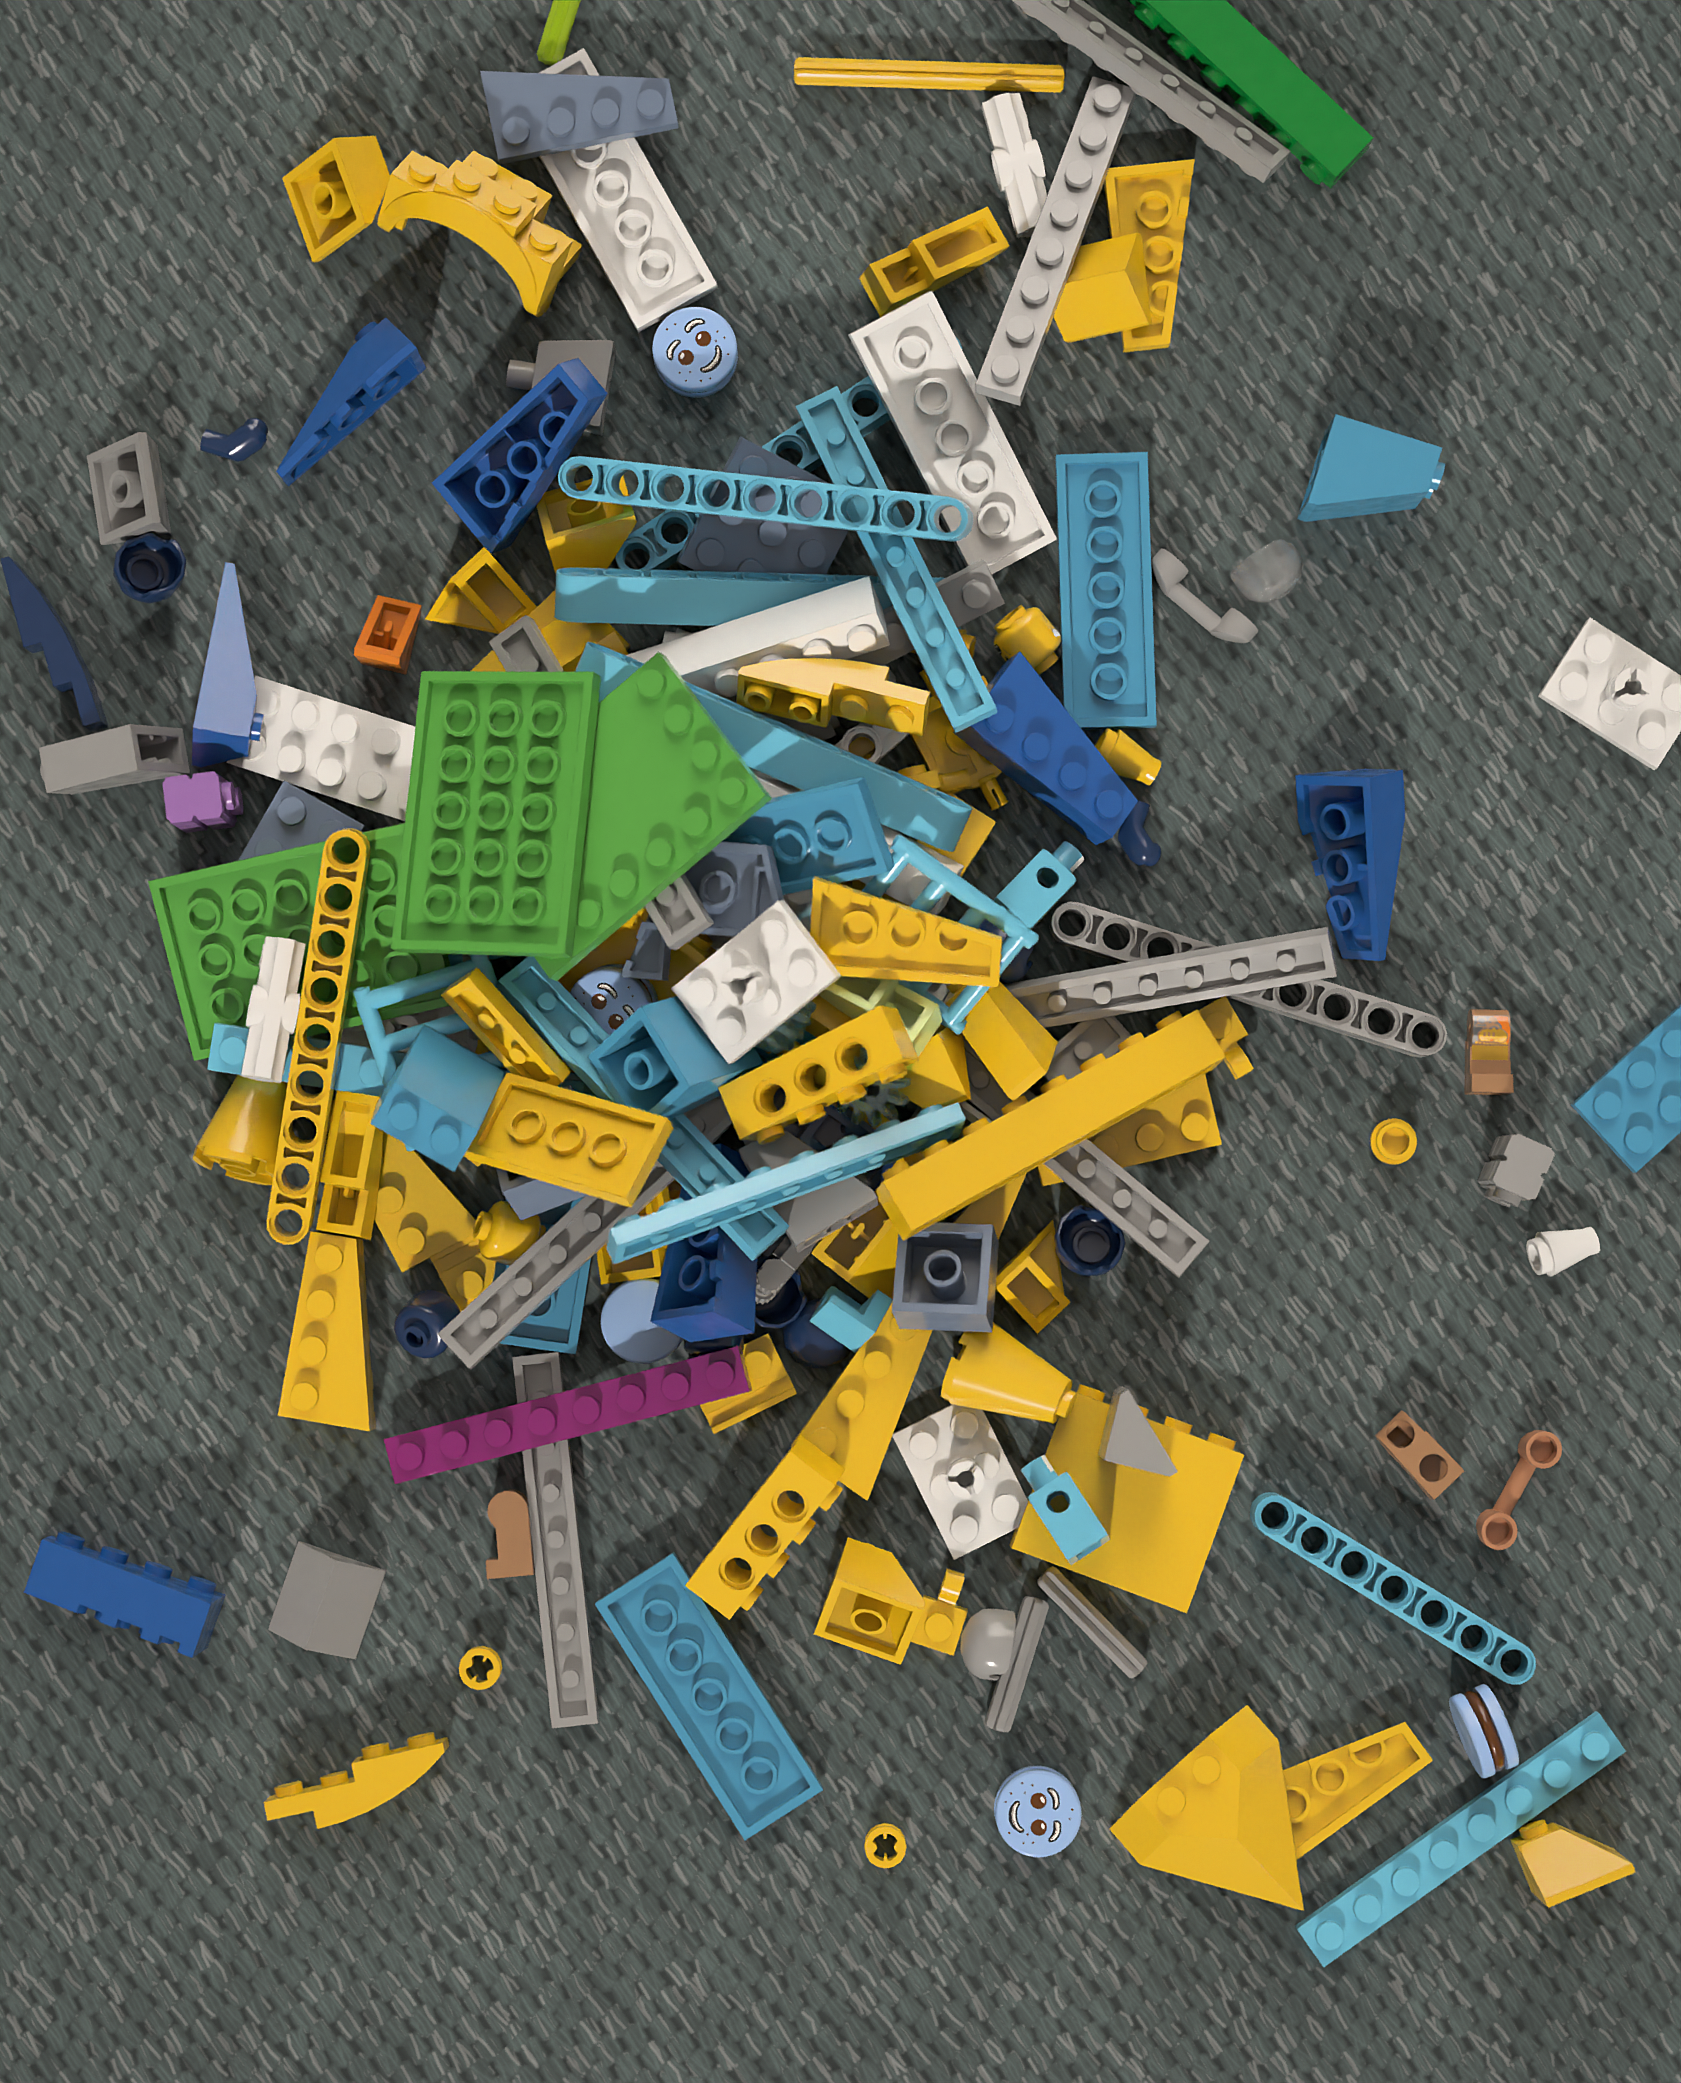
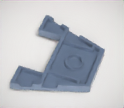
[622,842,784,981]

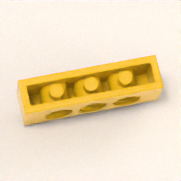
[718,1005,919,1145]
[685,1435,846,1620]

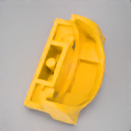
[377,150,583,317]

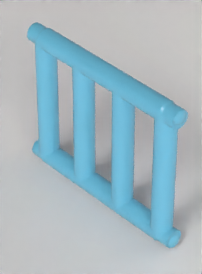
[862,834,1039,1035]
[353,954,510,1151]

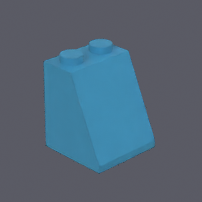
[1297,414,1445,522]
[588,996,764,1120]
[370,1024,505,1171]

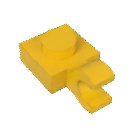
[1198,996,1254,1080]
[911,1568,968,1656]

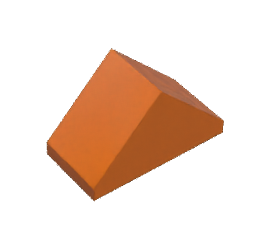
[354,595,422,674]

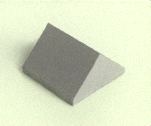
[87,432,171,545]
[1098,1386,1178,1477]
[268,1541,386,1659]

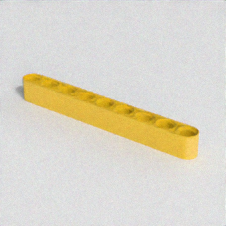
[267,828,370,1245]

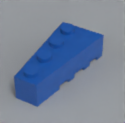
[432,358,608,554]
[953,651,1138,845]
[650,1143,757,1342]
[24,1531,226,1658]

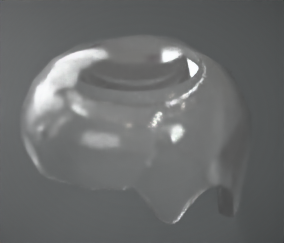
[1230,539,1304,603]

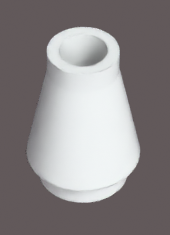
[1526,1227,1600,1277]

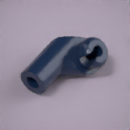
[200,418,268,461]
[1118,800,1161,867]

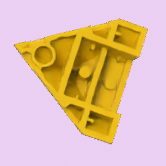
[1110,1705,1304,1911]

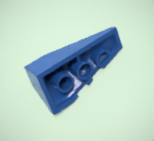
[276,318,426,487]
[1295,769,1405,961]

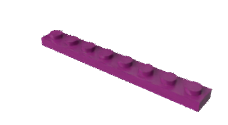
[384,1345,753,1484]

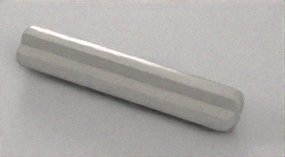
[1037,1566,1147,1678]
[985,1596,1049,1732]

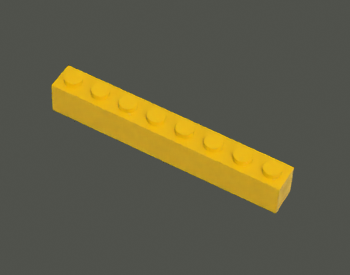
[875,1010,1226,1241]

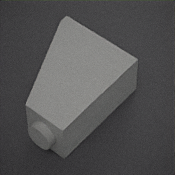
[39,724,190,794]
[739,1130,878,1253]

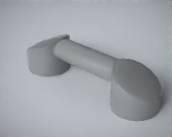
[1151,548,1258,643]

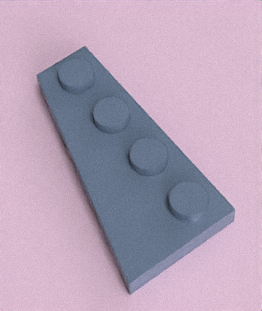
[480,71,679,164]

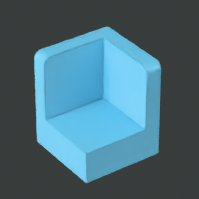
[810,1286,893,1353]

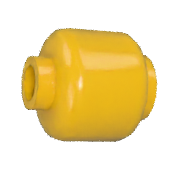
[473,1201,546,1266]

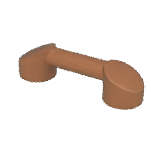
[1476,1430,1562,1550]

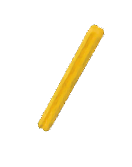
[794,57,1065,93]

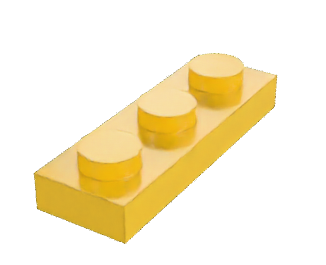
[441,967,571,1086]

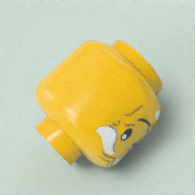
[993,605,1061,675]

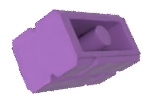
[162,771,243,833]

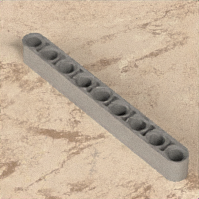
[1049,902,1447,1058]

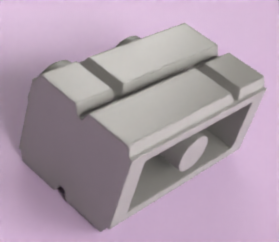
[1477,1134,1555,1207]

